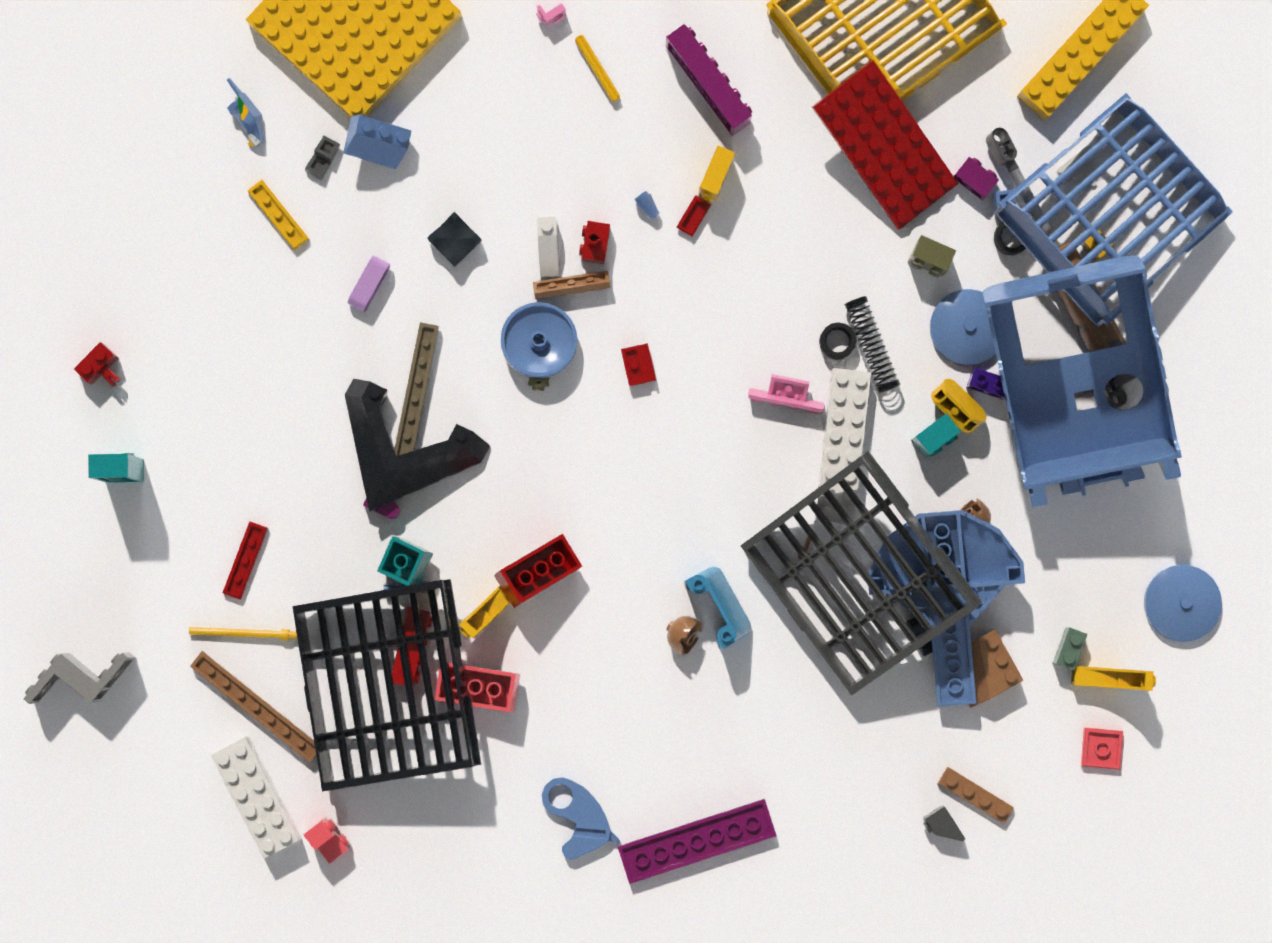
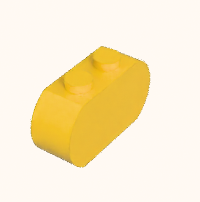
[931,379,986,434]

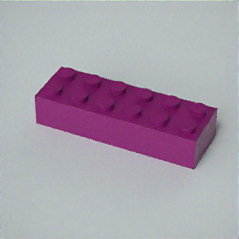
[665,23,753,136]

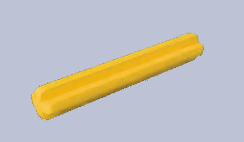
[575,35,620,102]

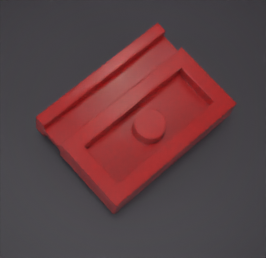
[621,343,656,387]

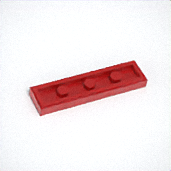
[222,521,268,600]

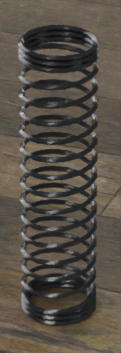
[844,296,901,393]

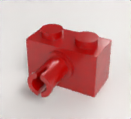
[579,221,610,264]
[74,342,121,387]

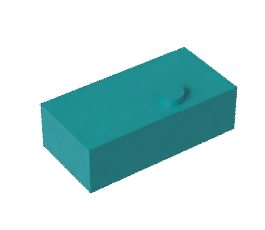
[88,453,144,483]

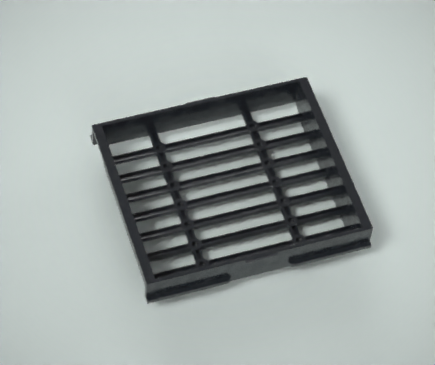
[292,579,482,792]

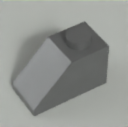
[923,805,966,841]

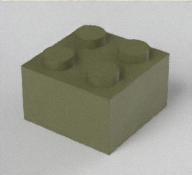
[908,235,957,278]

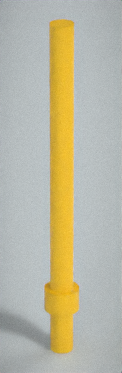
[189,627,297,641]

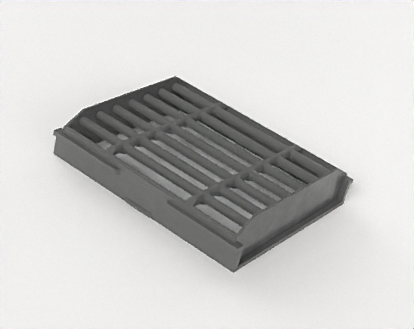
[740,450,982,696]

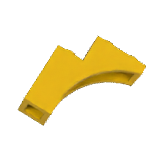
[459,585,510,638]
[1071,666,1156,691]

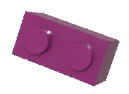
[954,157,999,201]

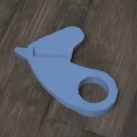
[541,777,620,860]

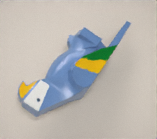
[226,78,265,147]

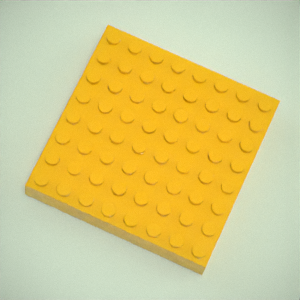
[245,0,462,118]

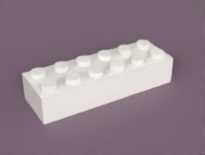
[210,736,302,859]

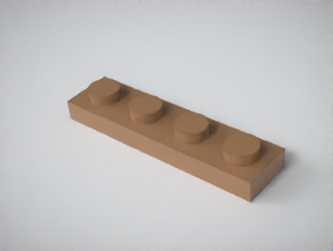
[533,271,611,299]
[937,767,1014,824]

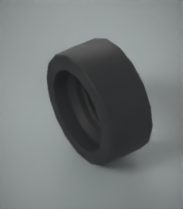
[994,222,1026,256]
[819,322,856,360]

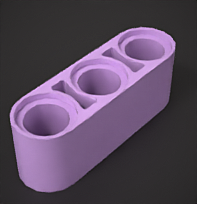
[347,255,391,312]

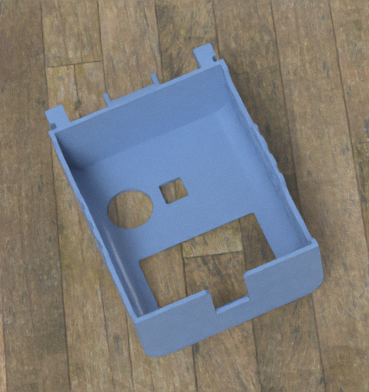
[983,256,1182,507]

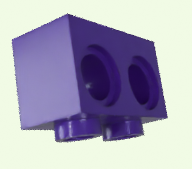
[966,367,1005,400]

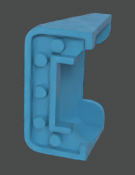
[684,566,751,649]

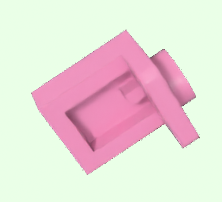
[536,3,566,26]

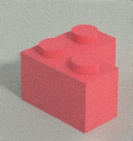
[303,817,350,864]

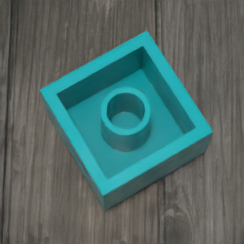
[911,413,961,458]
[377,536,433,586]

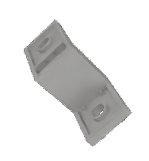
[23,652,136,704]

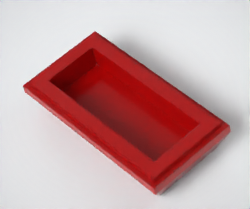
[676,195,712,237]

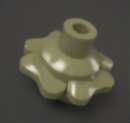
[528,377,550,391]

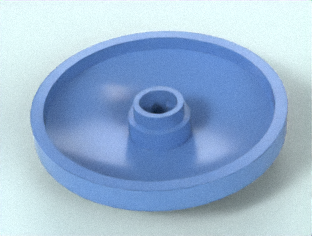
[929,289,996,366]
[501,302,577,378]
[1144,565,1222,642]

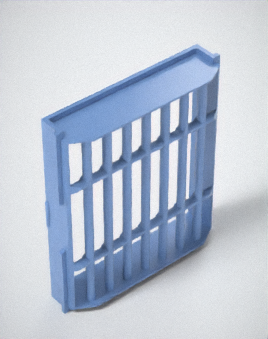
[994,93,1233,328]

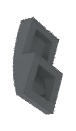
[305,135,340,180]

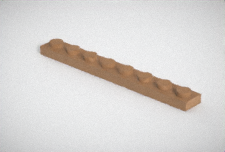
[190,651,316,763]

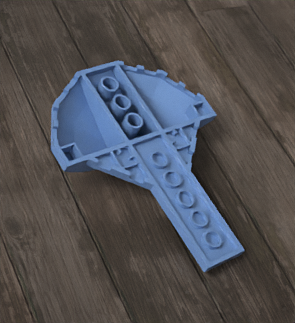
[868,510,1025,706]

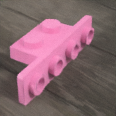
[748,374,824,414]

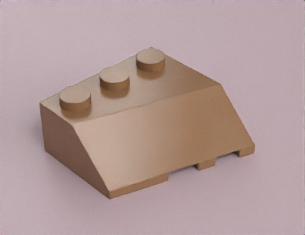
[969,629,1024,708]

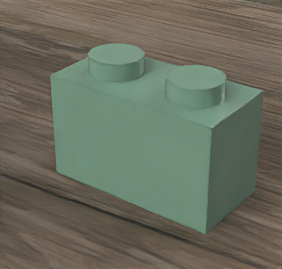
[1052,627,1088,670]

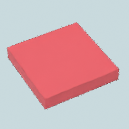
[1081,727,1123,770]

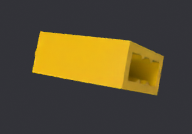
[698,145,735,202]

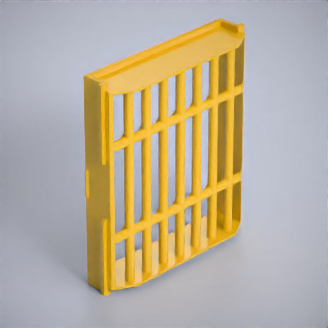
[766,0,1007,102]

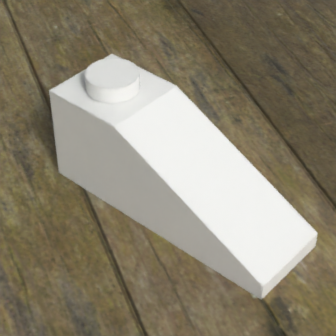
[537,216,559,278]

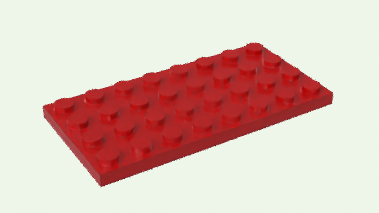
[811,60,959,230]

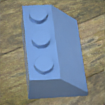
[343,114,412,169]

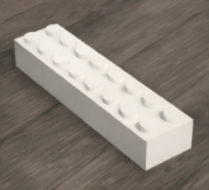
[814,368,871,525]

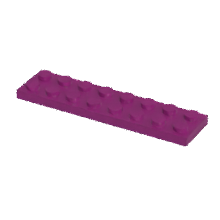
[617,798,777,884]

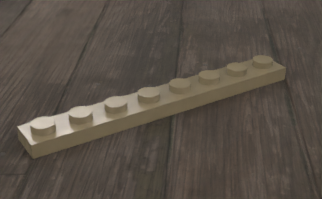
[394,322,439,456]

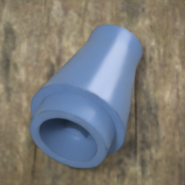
[634,191,660,220]

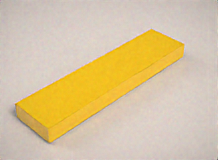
[247,179,309,251]

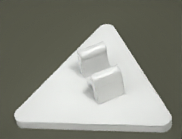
[1057,145,1096,187]

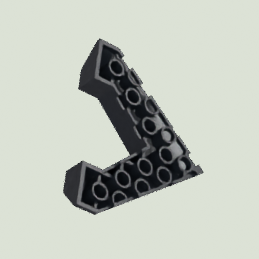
[344,379,490,512]

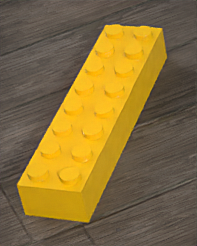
[1017,0,1149,121]

